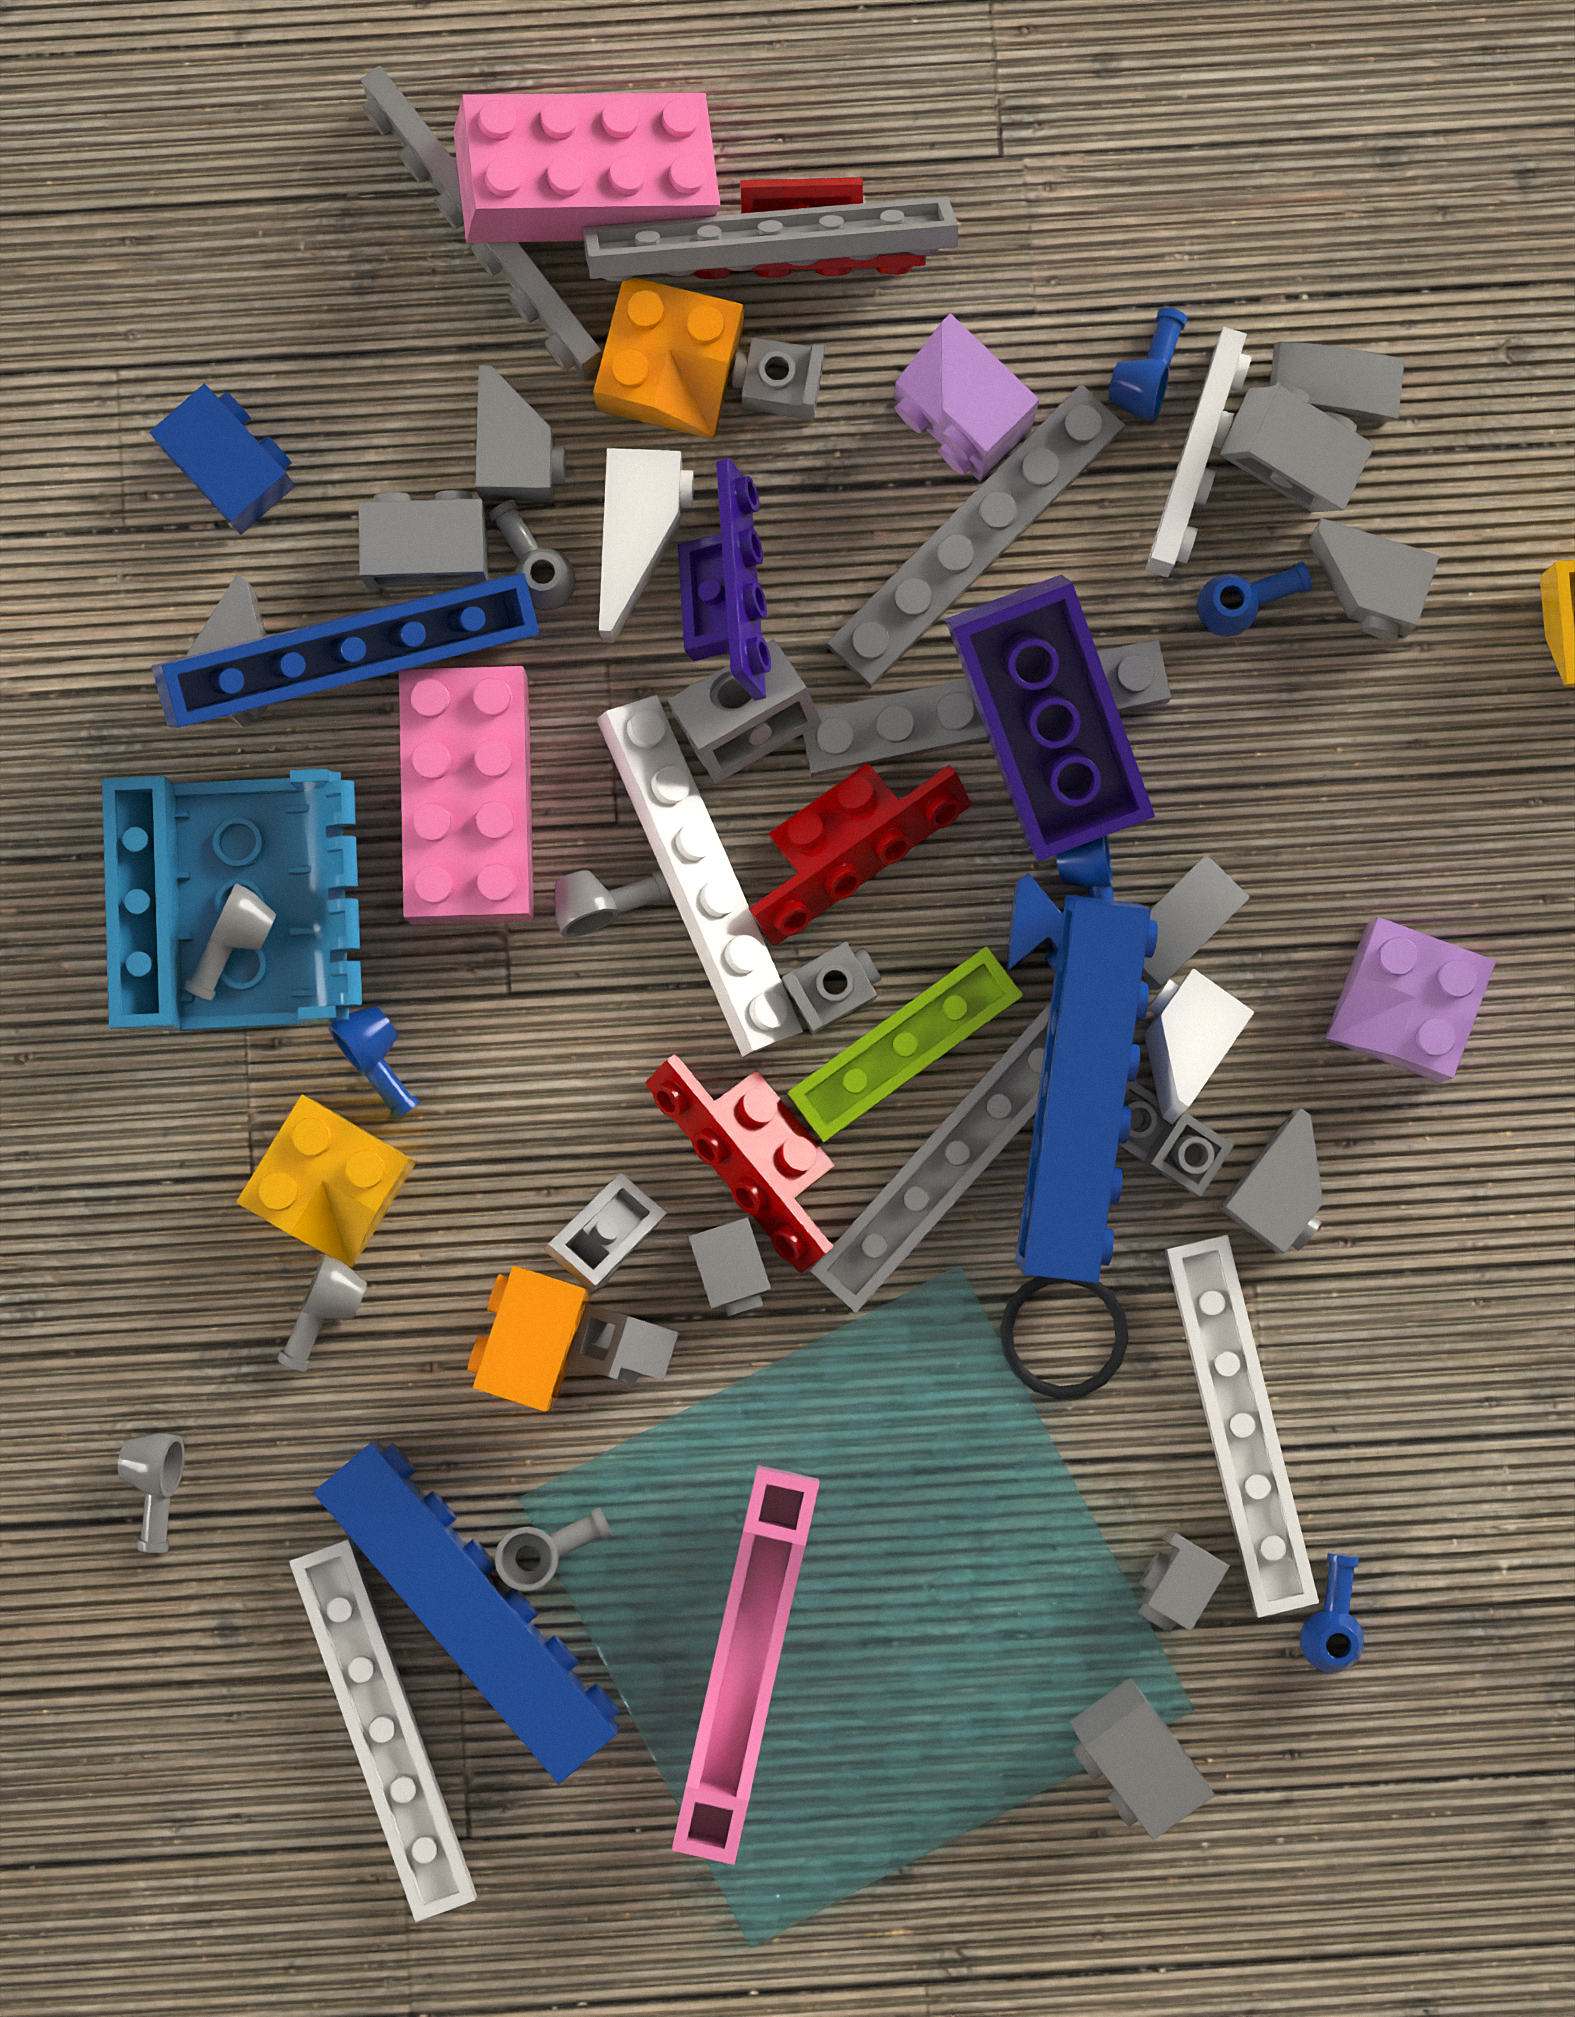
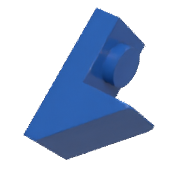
[1006,873,1063,973]

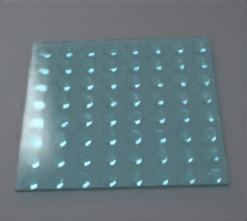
[519,1265,1195,1948]

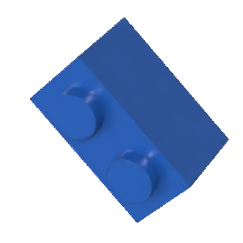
[149,383,295,535]

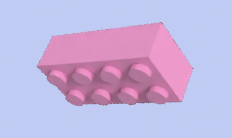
[453,93,720,243]
[399,666,534,925]

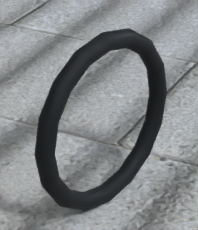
[1000,1276,1128,1399]

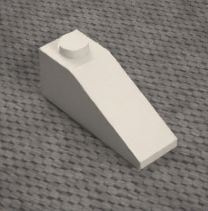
[599,448,694,643]

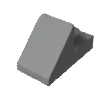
[544,1173,666,1292]

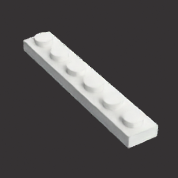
[596,695,803,1057]
[1165,1235,1319,1618]
[289,1538,477,1923]

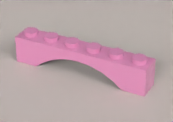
[671,1465,820,1865]

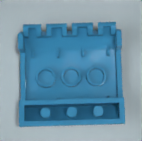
[102,769,362,1031]

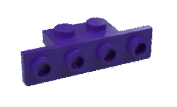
[678,458,771,701]

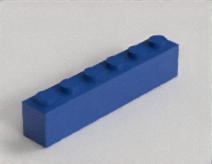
[151,573,540,728]
[1015,895,1158,1283]
[313,1440,620,1785]

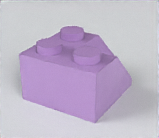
[894,313,1040,481]
[1324,917,1496,1083]

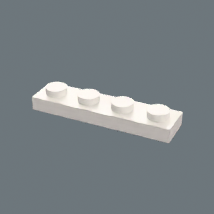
[1145,327,1252,578]

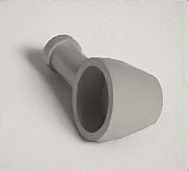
[488,499,576,611]
[555,870,671,937]
[184,883,276,1001]
[277,1254,367,1372]
[118,1434,185,1553]
[495,1507,613,1591]

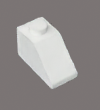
[1144,968,1254,1124]

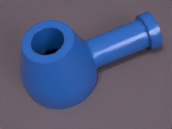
[1109,308,1187,422]
[1197,561,1313,637]
[1056,835,1114,900]
[328,1006,420,1121]
[1300,1552,1364,1673]

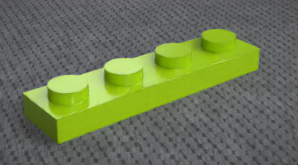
[787,946,1023,1143]

